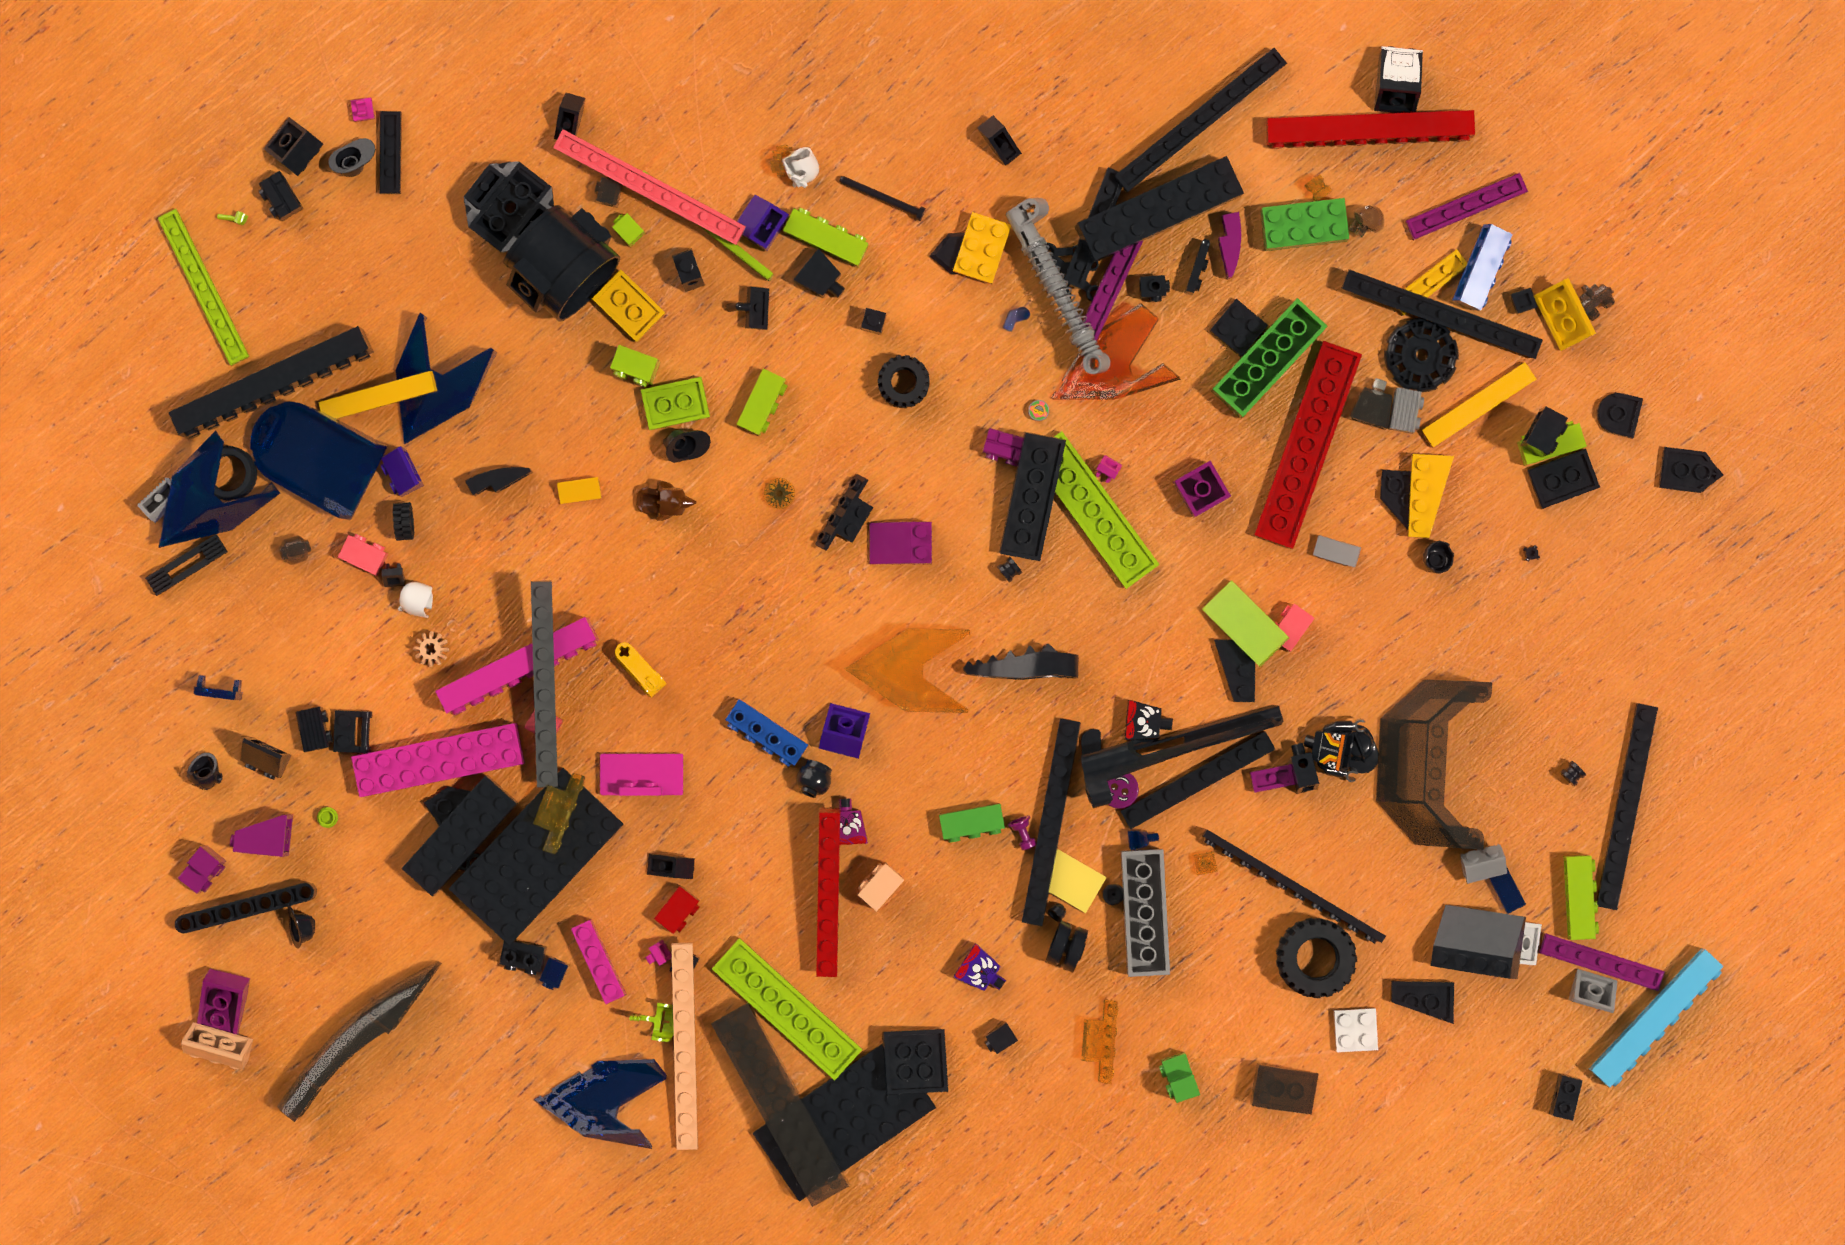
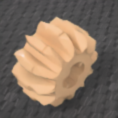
[413,631,449,667]

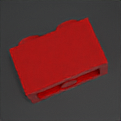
[654,885,700,934]

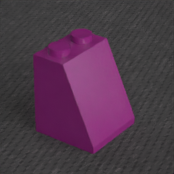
[230,814,293,857]

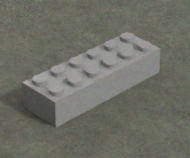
[1121,849,1170,977]

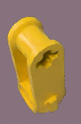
[615,642,667,698]

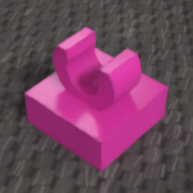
[351,98,375,122]
[1096,455,1122,483]
[645,939,672,966]

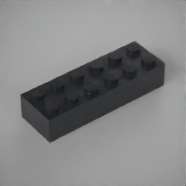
[401,775,518,896]

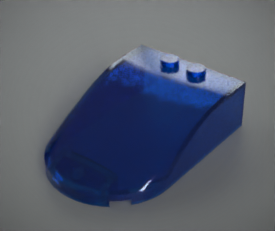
[250,402,388,520]

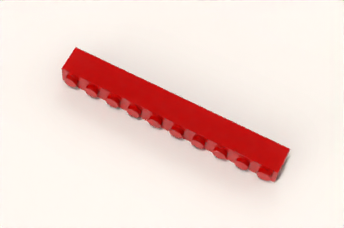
[1266,110,1475,149]

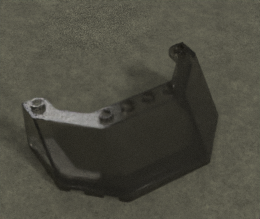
[1376,679,1492,850]

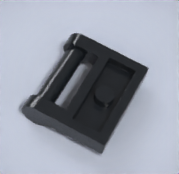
[333,710,372,753]

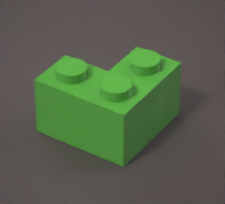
[1159,1052,1200,1103]

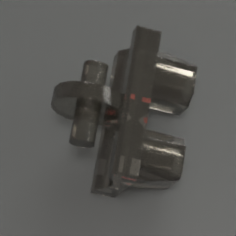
[1579,284,1615,321]

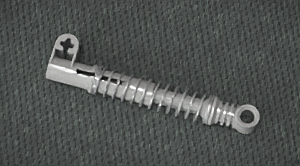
[1006,198,1111,374]

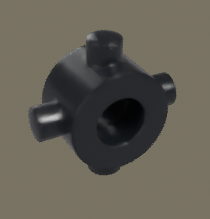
[1523,545,1540,562]

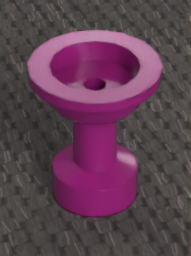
[1007,815,1036,850]

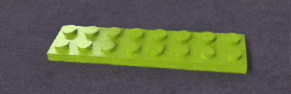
[1054,431,1160,589]
[712,938,863,1080]

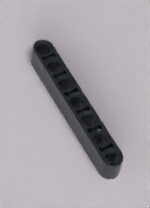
[175,882,317,934]

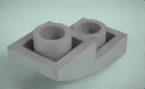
[1313,535,1361,567]

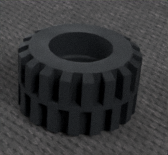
[878,355,930,408]

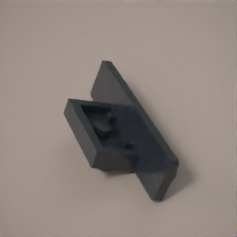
[815,474,873,551]

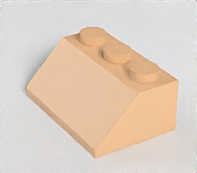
[181,1022,253,1070]

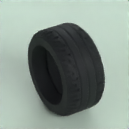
[200,446,257,501]

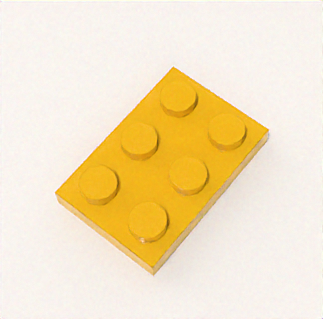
[953,212,1011,284]
[592,269,665,342]
[1534,278,1596,351]

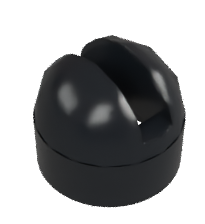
[1048,903,1066,922]

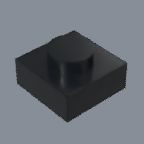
[1510,288,1537,314]

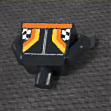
[1304,718,1366,782]

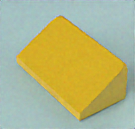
[557,477,602,504]

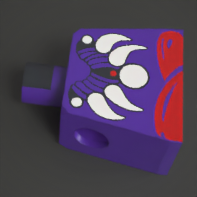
[954,943,1006,991]

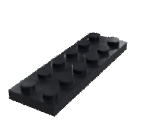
[999,432,1066,561]

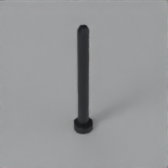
[839,176,926,221]

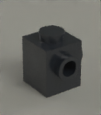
[1139,275,1170,302]

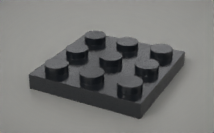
[882,1029,948,1095]

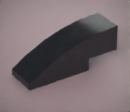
[465,467,533,496]

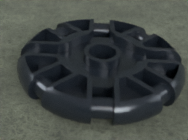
[1384,318,1459,392]

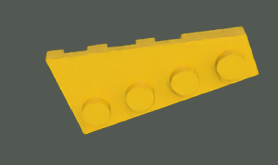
[1408,454,1454,538]

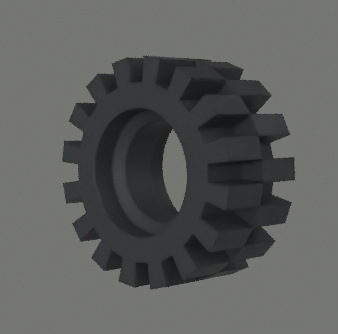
[393,502,414,541]

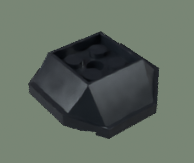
[464,161,554,253]

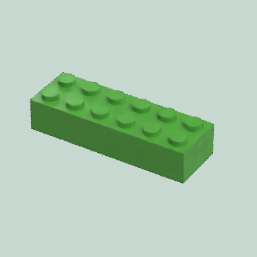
[1211,298,1328,419]

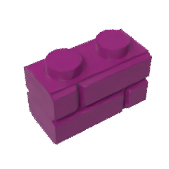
[982,428,1023,467]

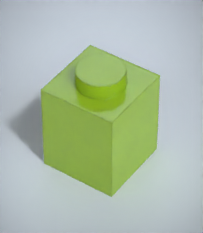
[612,213,645,247]

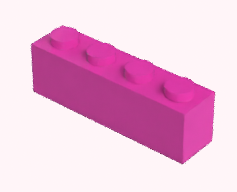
[571,919,626,1004]

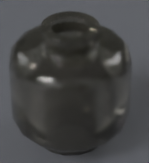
[279,535,311,565]

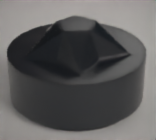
[1103,884,1123,905]

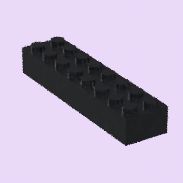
[1074,156,1244,264]

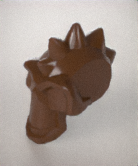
[636,480,696,521]

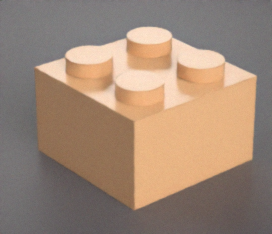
[858,863,904,912]

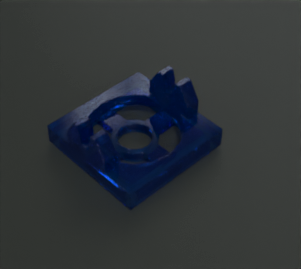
[194,675,243,700]

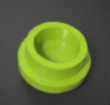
[317,807,338,828]

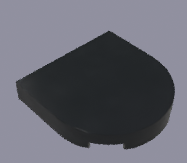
[1597,393,1643,439]

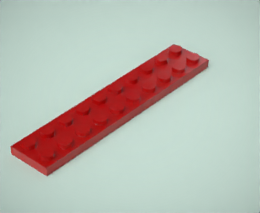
[1254,340,1362,549]

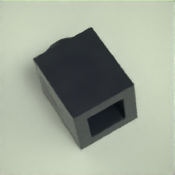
[861,308,886,335]
[985,1022,1018,1054]

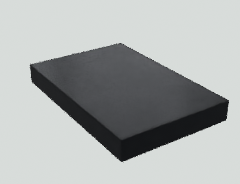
[1527,449,1600,509]

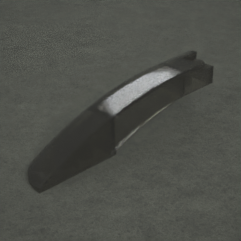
[277,961,442,1122]

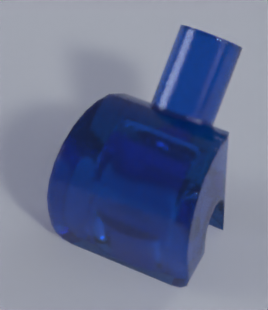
[1128,830,1159,850]

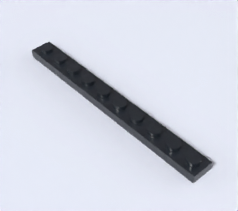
[1114,47,1287,192]
[1341,269,1543,359]
[1597,703,1658,910]
[1022,718,1081,926]
[1202,829,1386,944]

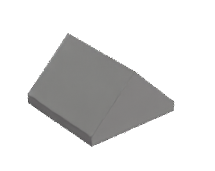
[1568,969,1617,1013]

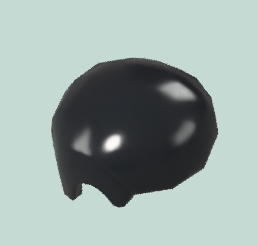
[1423,540,1454,574]

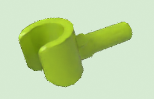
[217,211,248,225]

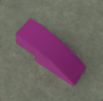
[1218,212,1241,280]

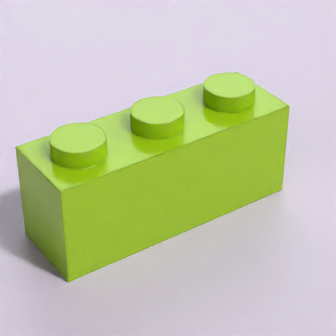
[736,368,788,436]
[1517,421,1587,466]

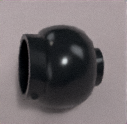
[796,760,832,798]

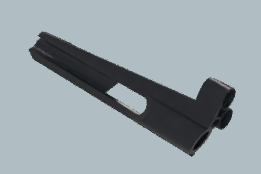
[1081,705,1284,808]

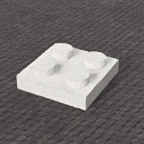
[1334,1008,1378,1052]

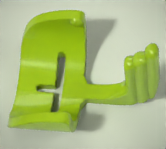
[629,1002,674,1042]

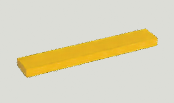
[1421,362,1536,448]
[319,371,437,422]

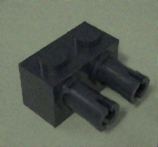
[499,940,547,975]

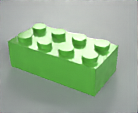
[1260,198,1350,251]

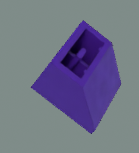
[737,195,789,252]

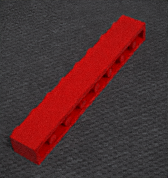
[816,808,841,977]

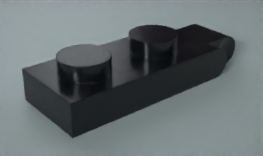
[1185,239,1210,295]

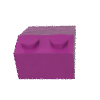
[870,522,932,564]
[197,969,250,1035]

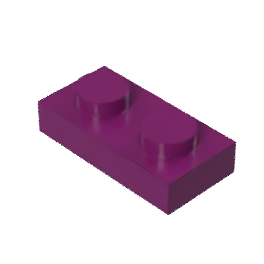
[1250,764,1295,793]

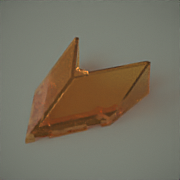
[1051,303,1181,400]

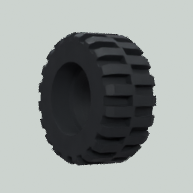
[1276,918,1357,998]

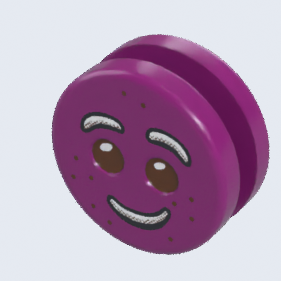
[1107,773,1139,808]

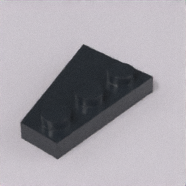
[1214,640,1255,702]
[1391,981,1454,1024]

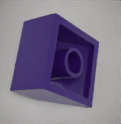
[381,446,424,497]
[819,703,870,759]

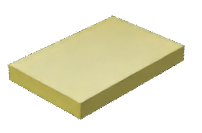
[1049,849,1107,913]

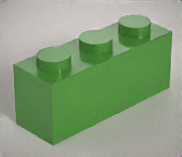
[939,804,1005,843]

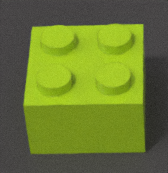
[610,345,660,387]

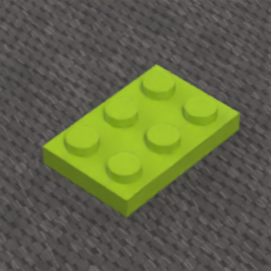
[641,377,710,430]

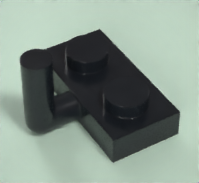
[726,287,769,330]

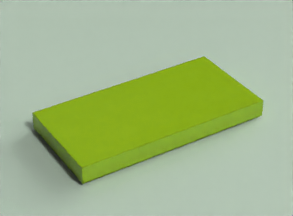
[1202,580,1289,667]

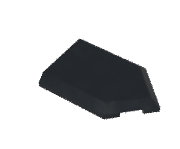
[930,232,965,275]
[1659,447,1723,493]
[1380,469,1411,530]
[424,787,471,826]

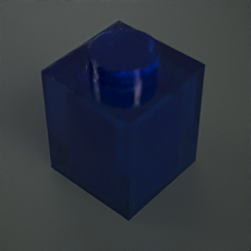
[539,956,570,990]

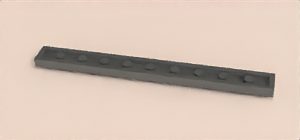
[531,580,558,787]

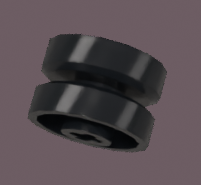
[1045,920,1088,973]

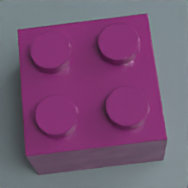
[1173,460,1231,518]

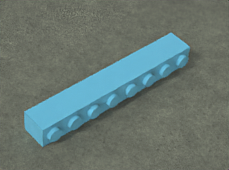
[1589,948,1723,1088]

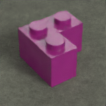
[178,845,226,894]

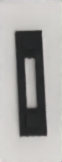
[145,534,228,596]

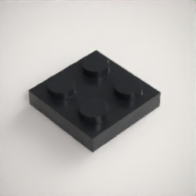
[1210,299,1268,357]

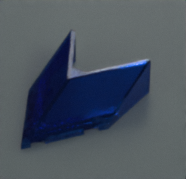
[395,313,497,445]
[158,430,280,548]
[534,1059,667,1149]

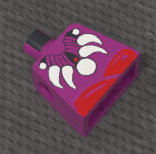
[839,798,868,845]

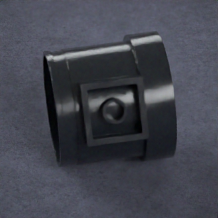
[504,205,620,322]

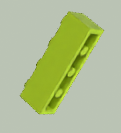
[783,207,869,268]
[1563,855,1599,940]

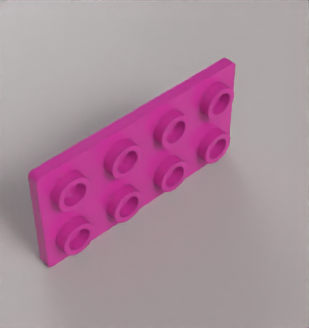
[600,754,683,796]

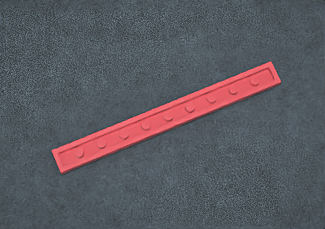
[553,129,746,245]

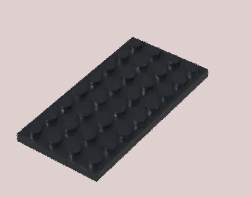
[449,768,624,946]
[753,1043,936,1202]

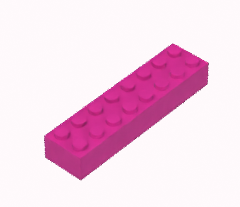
[435,617,599,715]
[351,723,525,797]

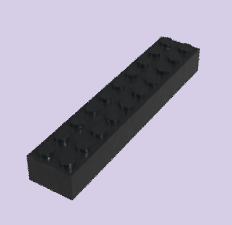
[168,326,374,439]

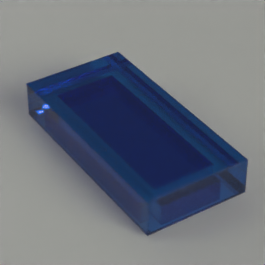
[1489,868,1526,914]

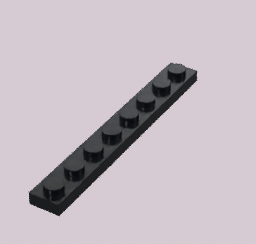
[1120,731,1275,829]

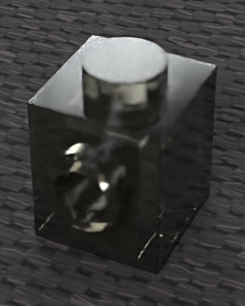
[595,177,623,208]

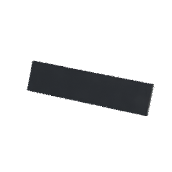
[380,111,402,194]

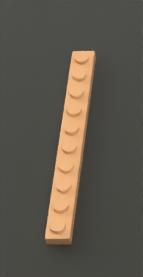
[672,943,698,1150]

